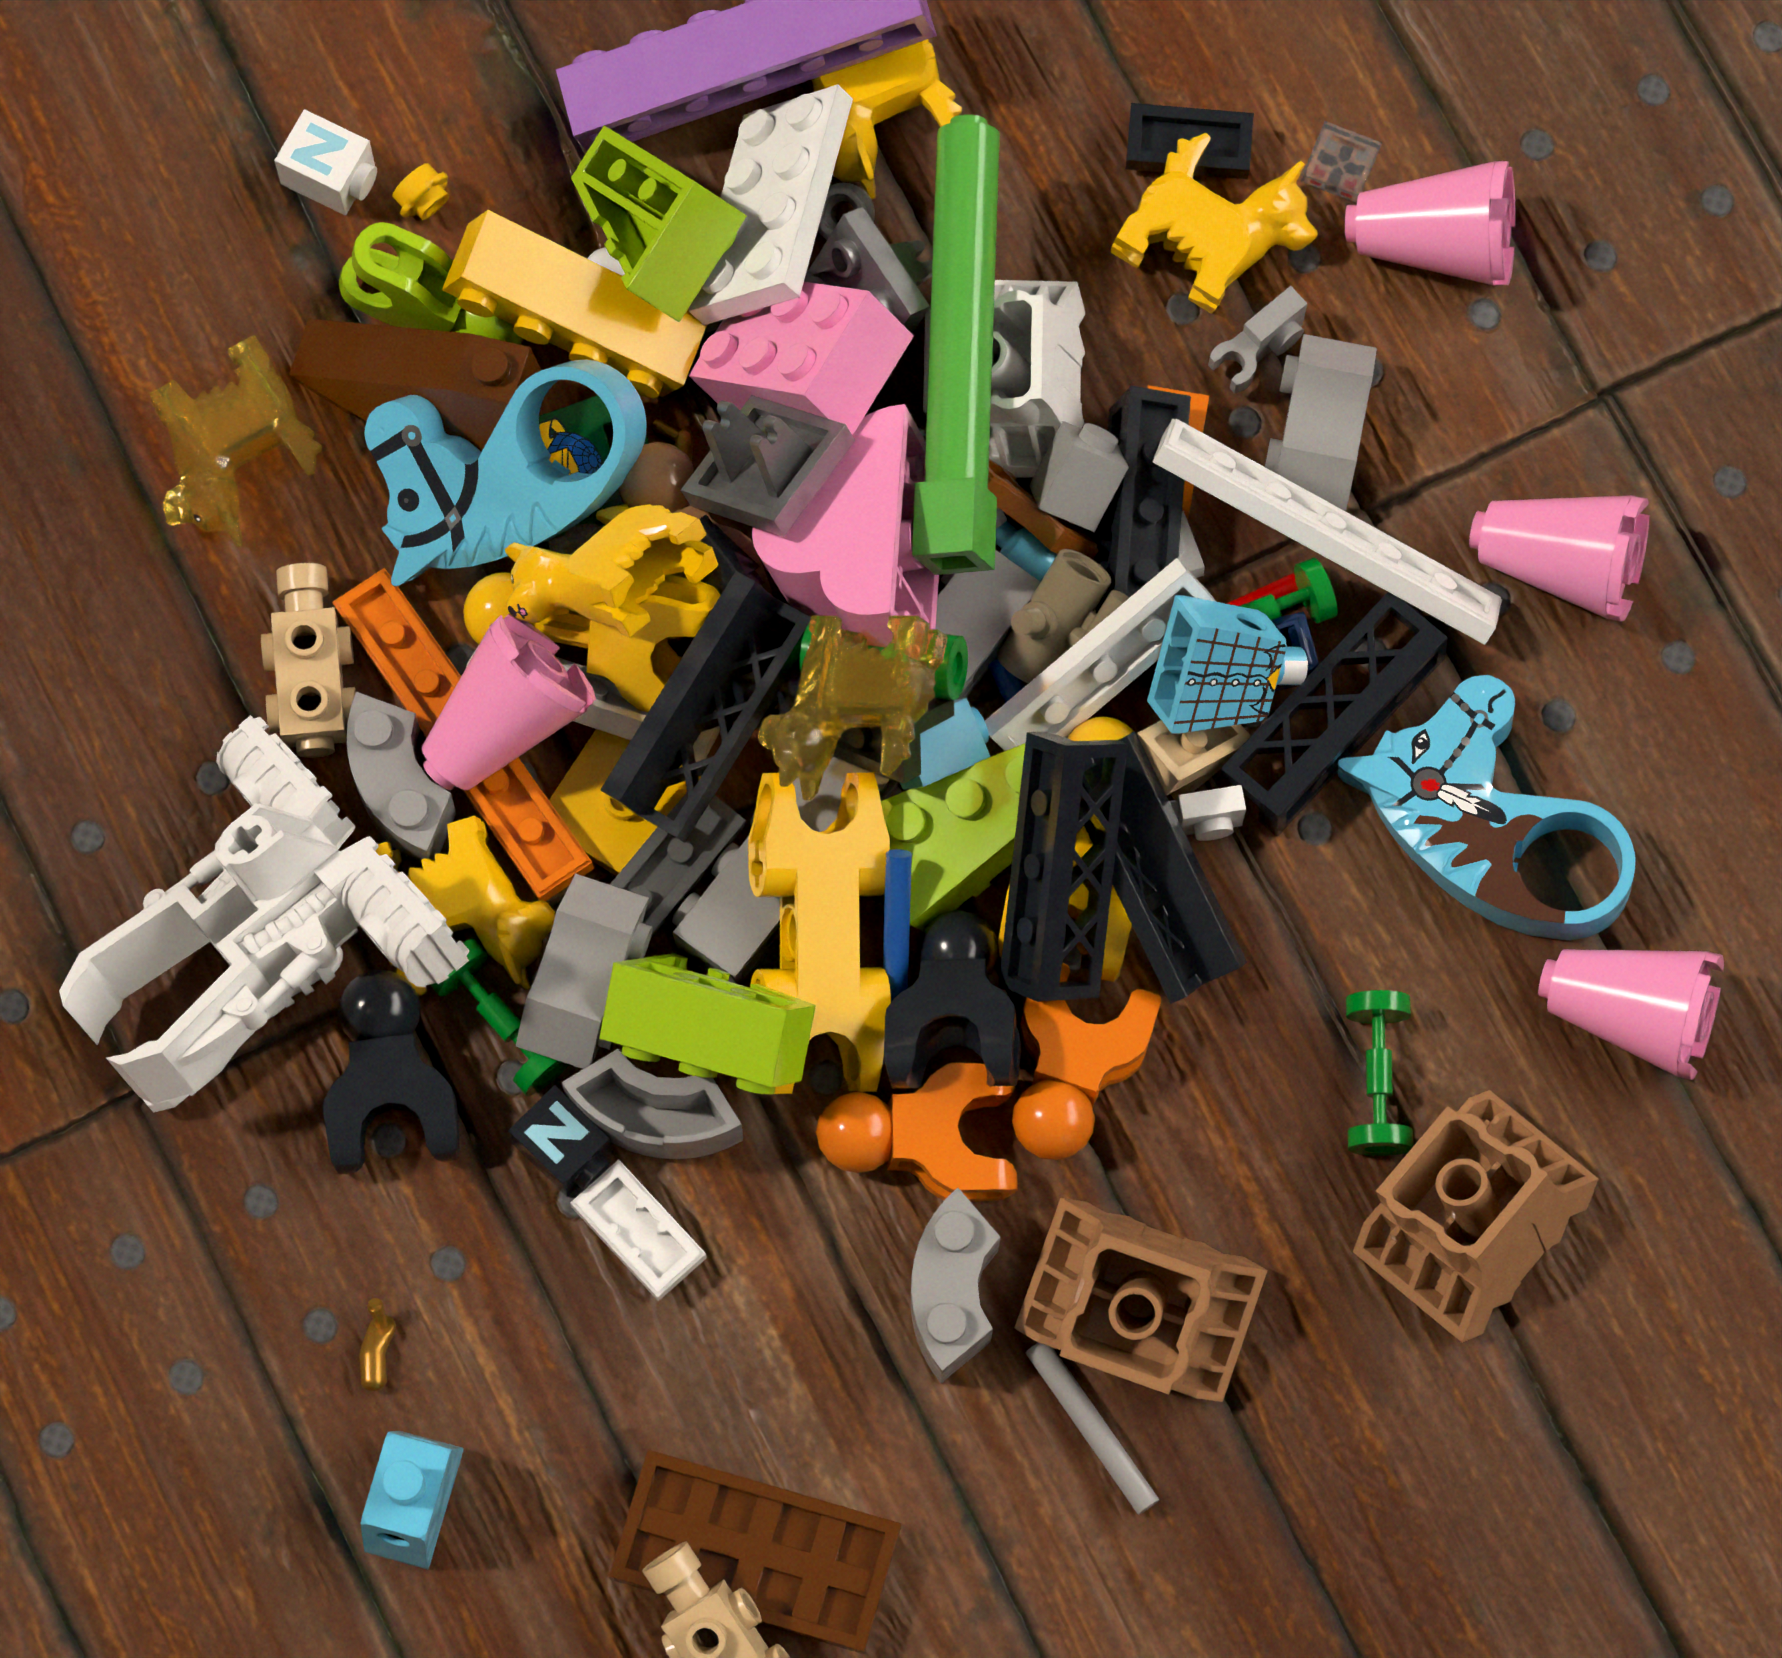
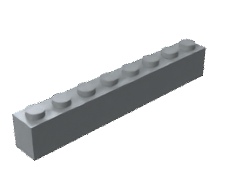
[672,550,1040,985]

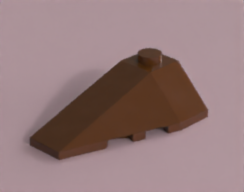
[289,318,541,452]

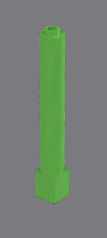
[912,115,1000,575]

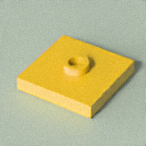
[549,729,701,876]

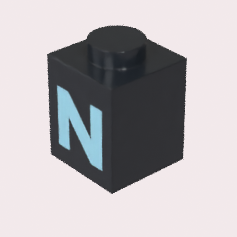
[508,1085,613,1197]

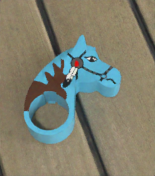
[1338,675,1635,940]

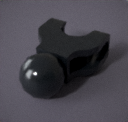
[884,910,1021,1089]
[323,969,460,1175]

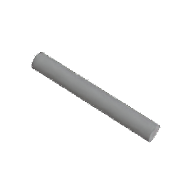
[1025,1343,1160,1515]

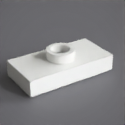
[570,1159,707,1301]

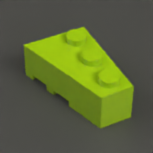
[571,125,747,322]
[881,743,1025,932]
[599,953,816,1094]

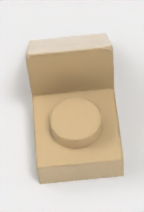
[1137,720,1251,800]

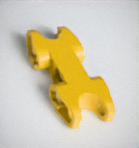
[748,773,891,1094]

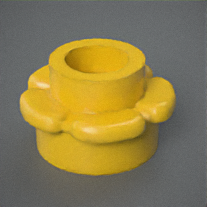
[392,163,449,220]

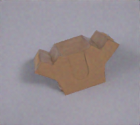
[1353,1090,1599,1343]
[1014,1198,1268,1402]

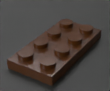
[609,1449,902,1654]

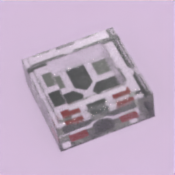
[1301,121,1382,203]

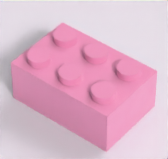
[688,282,914,436]

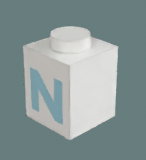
[274,109,377,216]

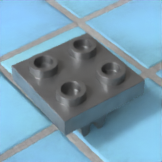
[804,207,933,333]
[681,395,855,537]

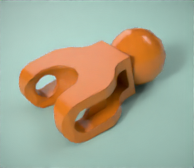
[1012,962,1161,1160]
[816,1063,1018,1202]

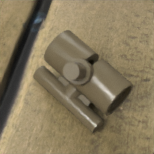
[997,549,1129,683]

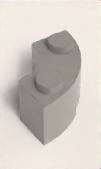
[1265,334,1377,512]
[347,692,457,866]
[516,873,653,1069]
[562,1049,743,1159]
[911,1188,1000,1383]

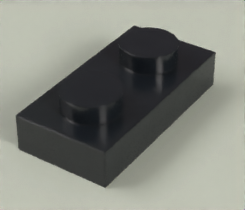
[1125,103,1254,180]

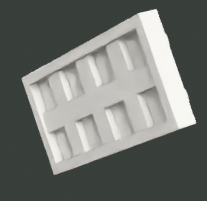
[689,84,853,325]

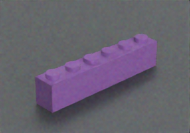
[556,0,937,151]

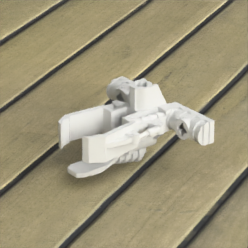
[59,715,469,1113]

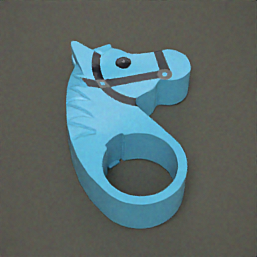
[364,360,647,586]

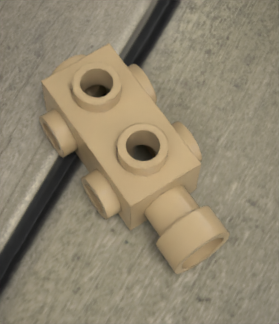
[261,563,356,758]
[642,1541,790,1658]

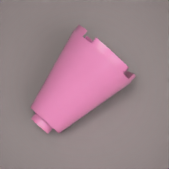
[1345,161,1516,286]
[1469,495,1650,621]
[422,614,596,790]
[1538,949,1724,1080]

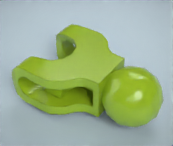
[339,222,524,345]

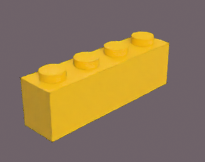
[442,210,707,398]

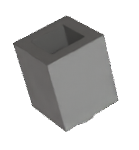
[1029,421,1129,532]

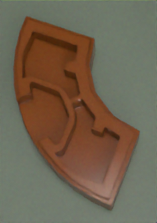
[988,458,1099,559]

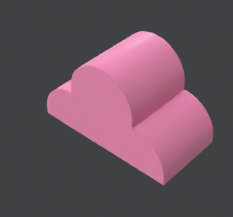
[752,404,939,686]

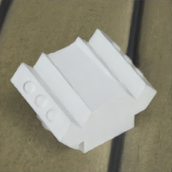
[923,280,1086,477]

